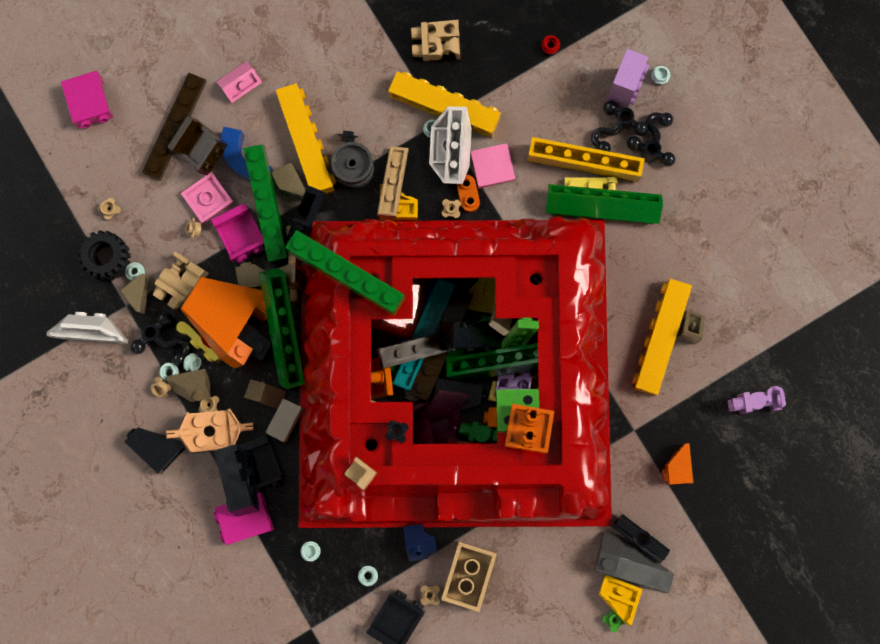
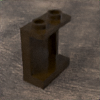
[167,116,228,176]

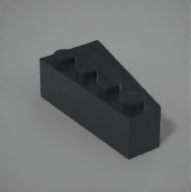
[237,321,273,363]

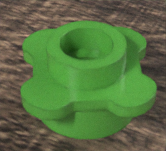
[602,609,625,632]

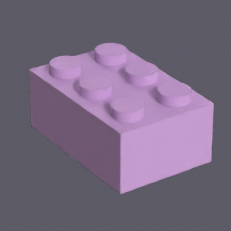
[606,49,649,108]

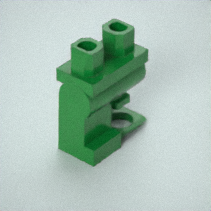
[459,421,497,444]

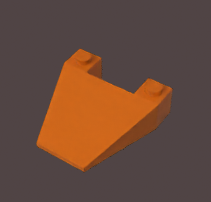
[180,277,267,369]

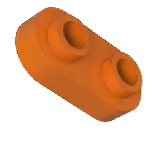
[457,175,480,213]

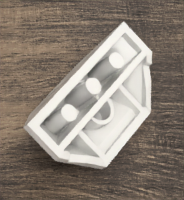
[429,107,472,184]
[46,312,128,344]

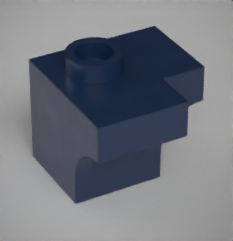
[403,524,437,562]

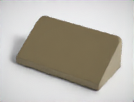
[266,399,304,443]

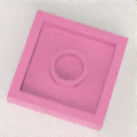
[470,143,515,189]
[181,172,234,225]

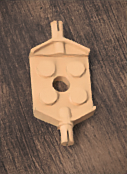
[166,409,253,453]

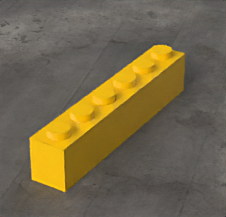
[388,71,501,138]
[276,83,336,194]
[527,137,645,182]
[632,278,692,396]

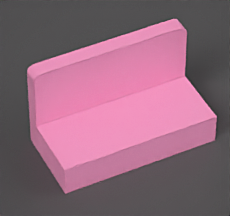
[216,61,262,103]

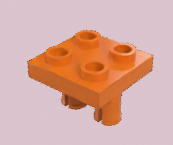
[371,358,393,400]
[505,404,554,454]

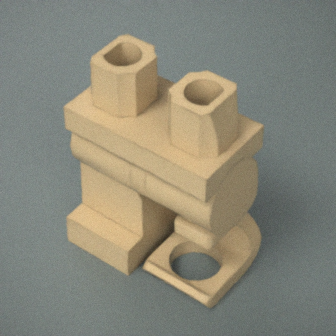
[411,20,460,61]
[152,251,209,310]

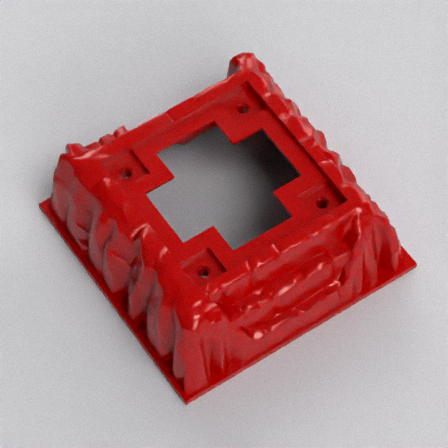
[299,216,612,528]

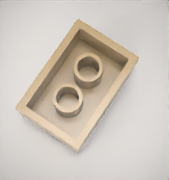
[441,541,497,612]

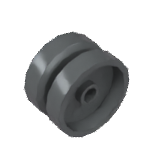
[331,142,374,189]

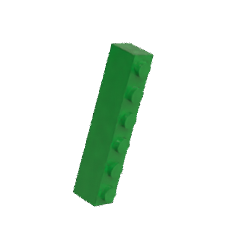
[243,144,288,262]
[546,184,663,224]
[285,230,405,316]
[259,268,305,389]
[446,343,538,382]

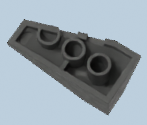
[593,532,674,593]

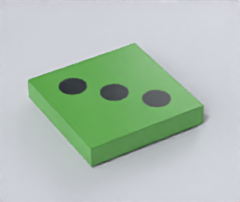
[496,389,539,433]

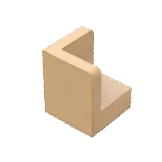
[345,457,377,490]

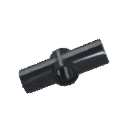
[612,514,670,564]

